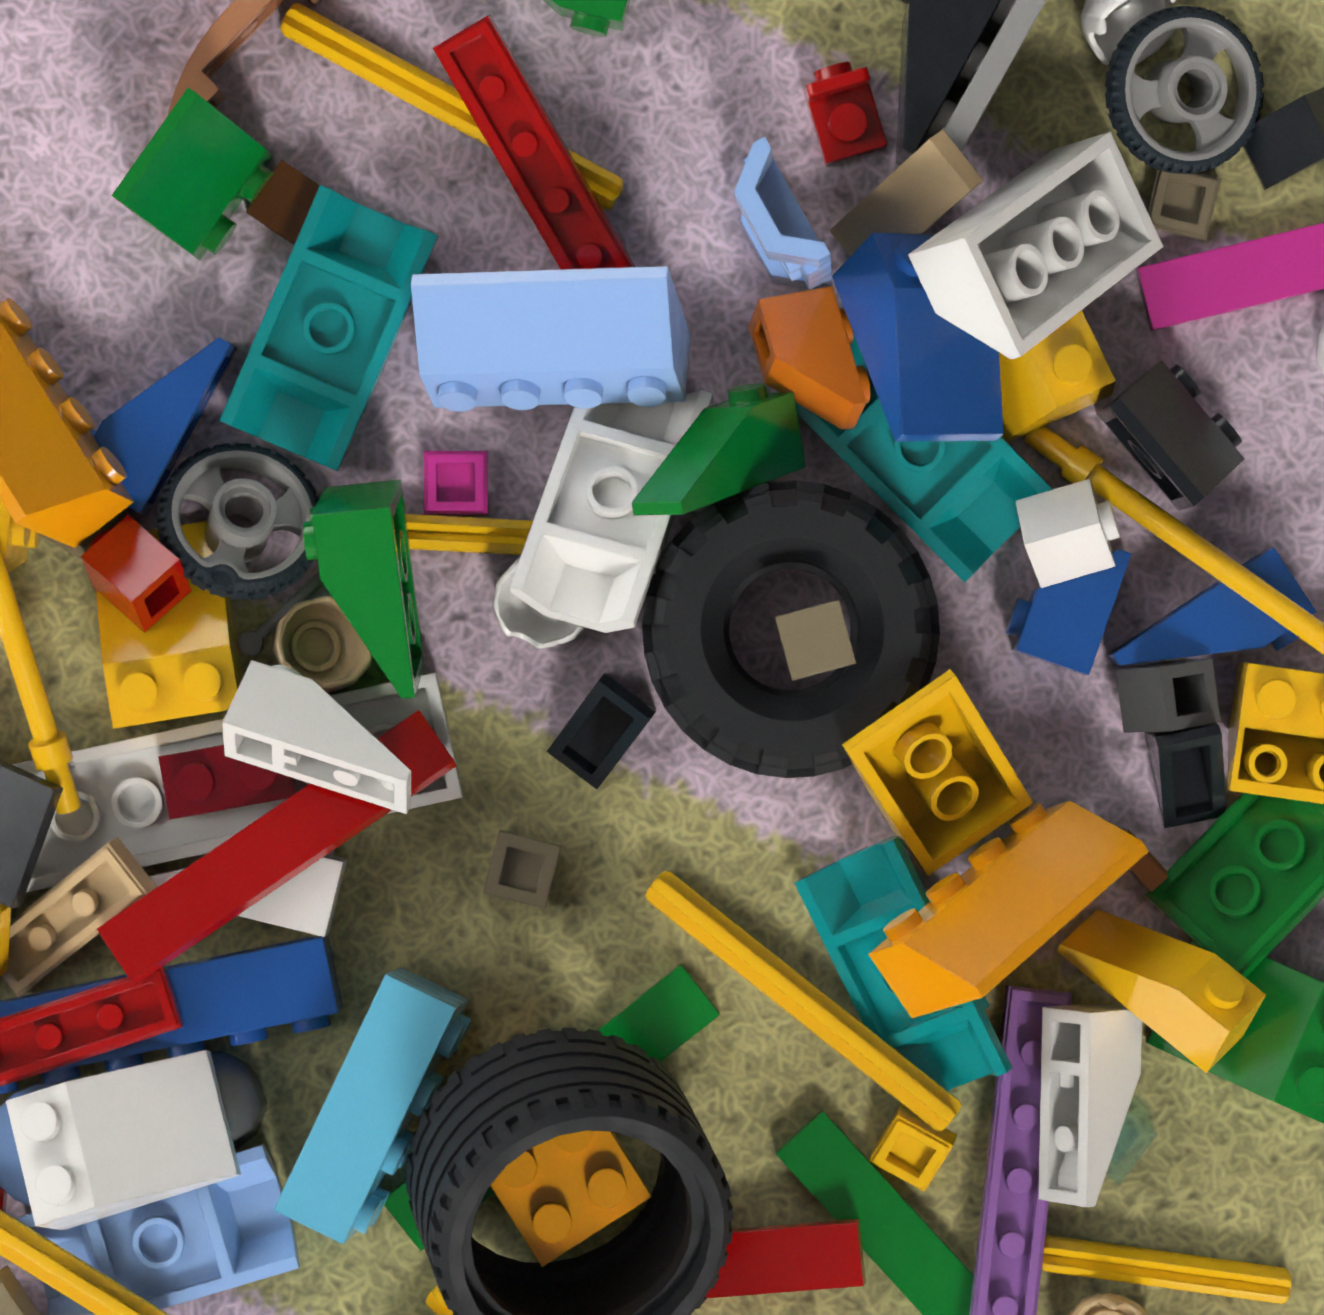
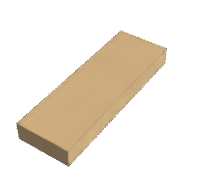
[829,129,984,256]
[1,837,157,997]

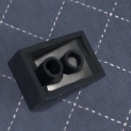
[896,0,1001,166]

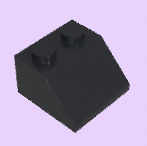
[1097,360,1245,511]

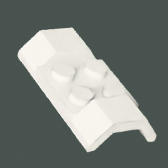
[510,390,713,633]

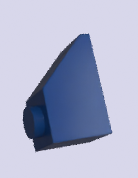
[1005,550,1132,675]

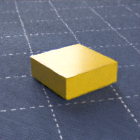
[869,1104,957,1192]

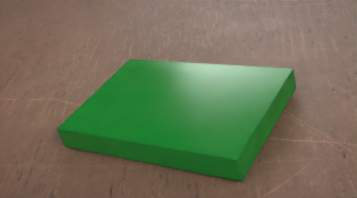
[1145,793,1324,978]

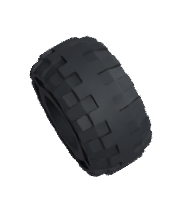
[642,480,940,778]

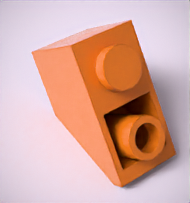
[748,286,870,430]

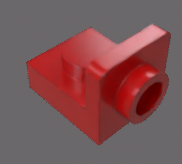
[804,62,887,166]

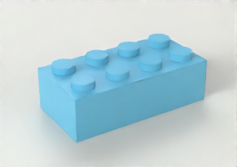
[273,967,472,1245]

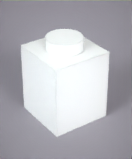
[1015,479,1121,588]

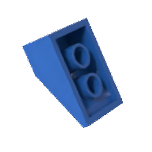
[832,233,1004,442]

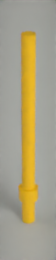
[1024,426,1324,655]
[0,548,81,814]

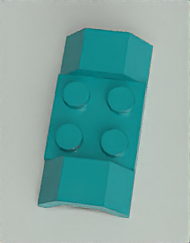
[219,185,439,471]
[795,333,1053,583]
[794,836,1013,1091]

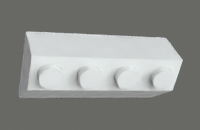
[908,131,1163,359]

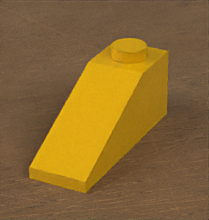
[1057,909,1266,1073]

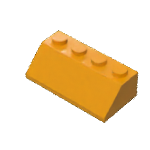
[0,298,134,548]
[868,800,1149,1018]

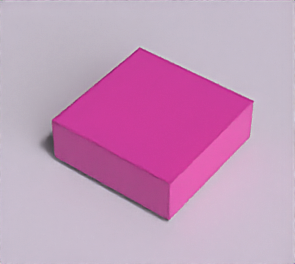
[424,451,489,515]

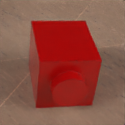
[80,515,192,633]

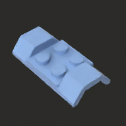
[734,136,833,290]
[17,1144,300,1315]

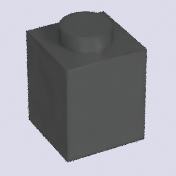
[1115,658,1221,733]

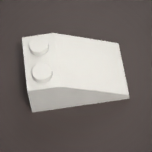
[6,1050,241,1230]

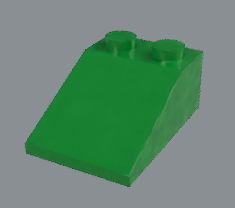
[111,87,274,260]
[303,479,425,699]
[1146,939,1324,1124]

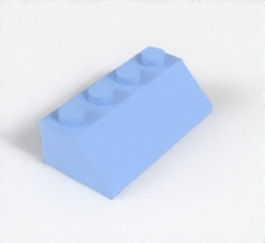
[411,266,691,412]

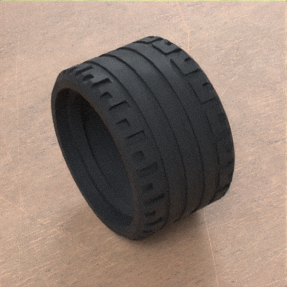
[406,1028,734,1315]

